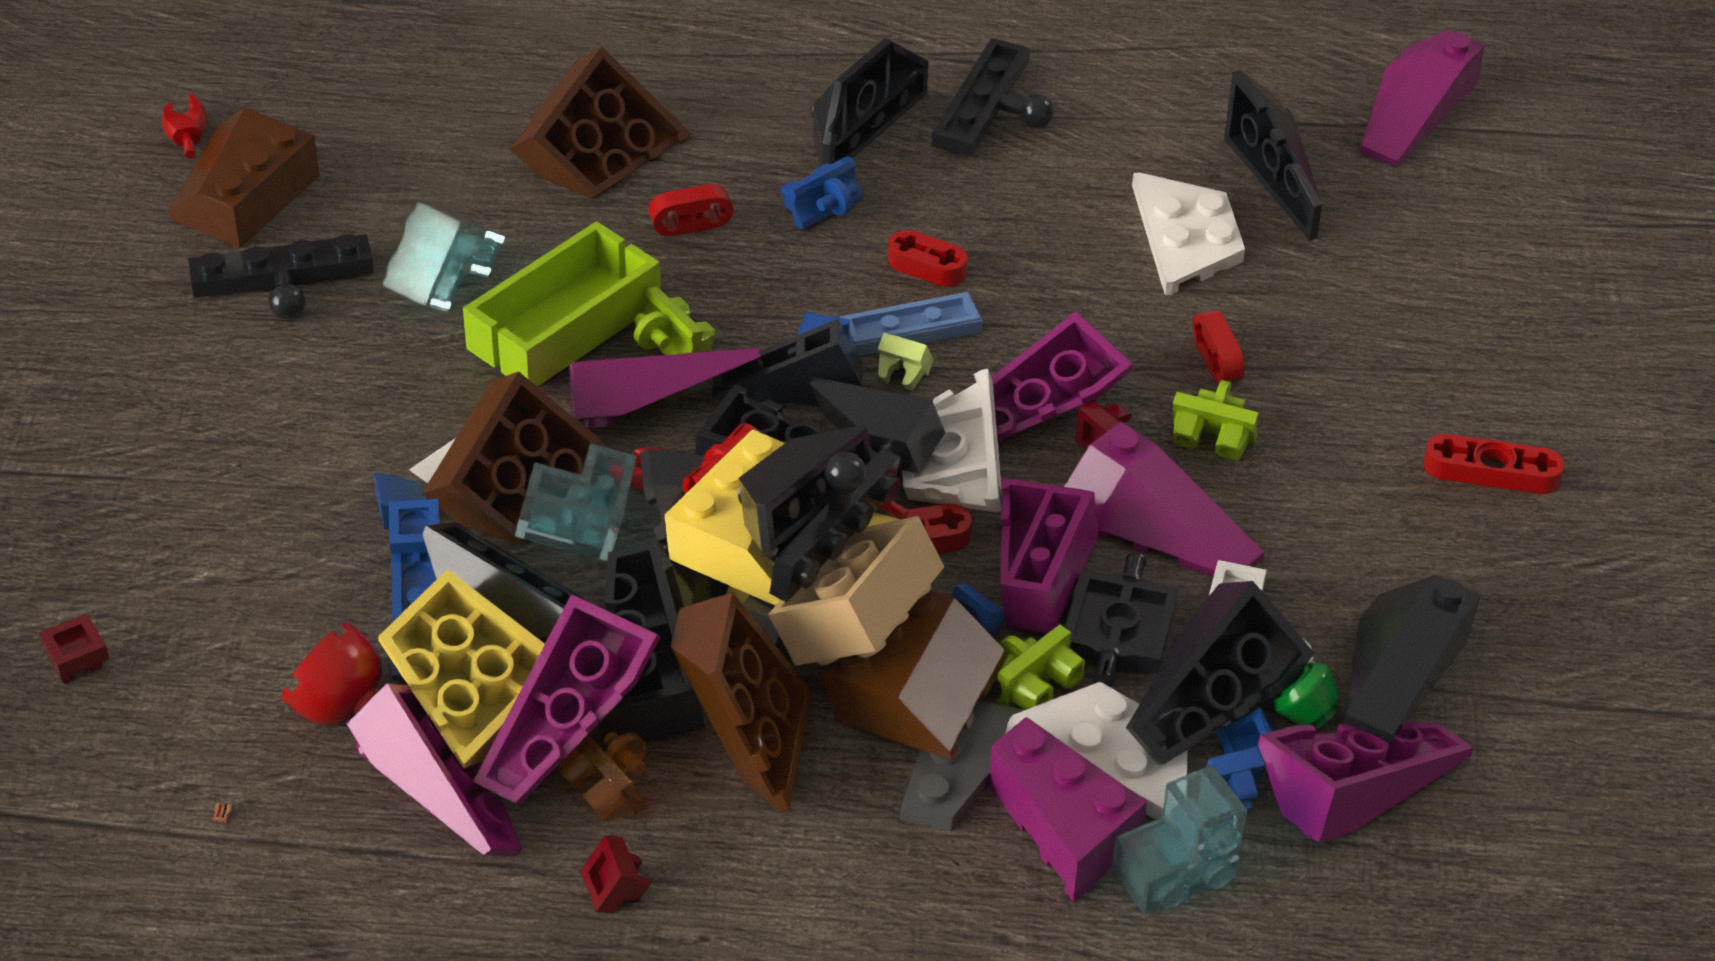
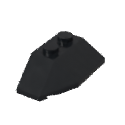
[812,38,929,166]
[738,425,871,569]
[422,522,593,643]

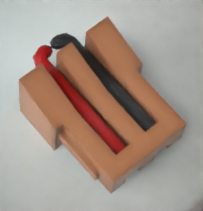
[213,803,233,823]

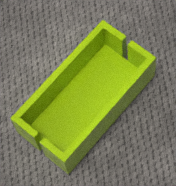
[463,221,661,387]

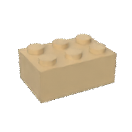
[768,516,944,666]

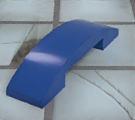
[389,498,440,680]

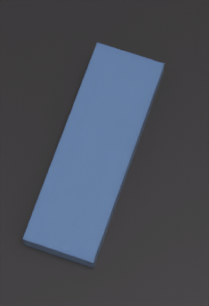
[840,292,983,356]

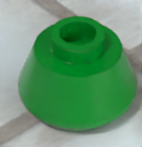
[1273,661,1340,728]

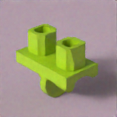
[634,286,715,355]
[1173,380,1259,461]
[996,624,1085,710]

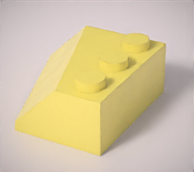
[665,430,785,606]
[379,569,545,769]

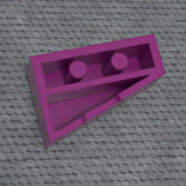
[1000,478,1099,634]
[989,717,1147,902]

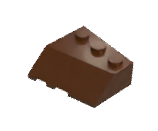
[509,46,691,198]
[169,107,320,248]
[422,371,623,544]
[821,591,1007,760]
[671,592,812,812]

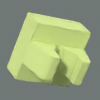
[878,333,934,390]

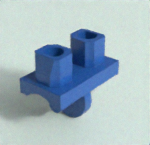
[780,156,863,229]

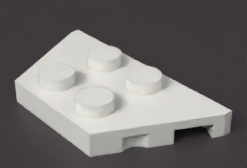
[1132,173,1245,296]
[902,369,1002,512]
[1005,682,1188,832]

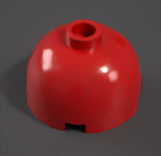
[281,622,382,725]

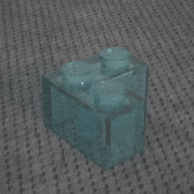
[382,202,505,312]
[515,443,637,561]
[1112,765,1247,915]

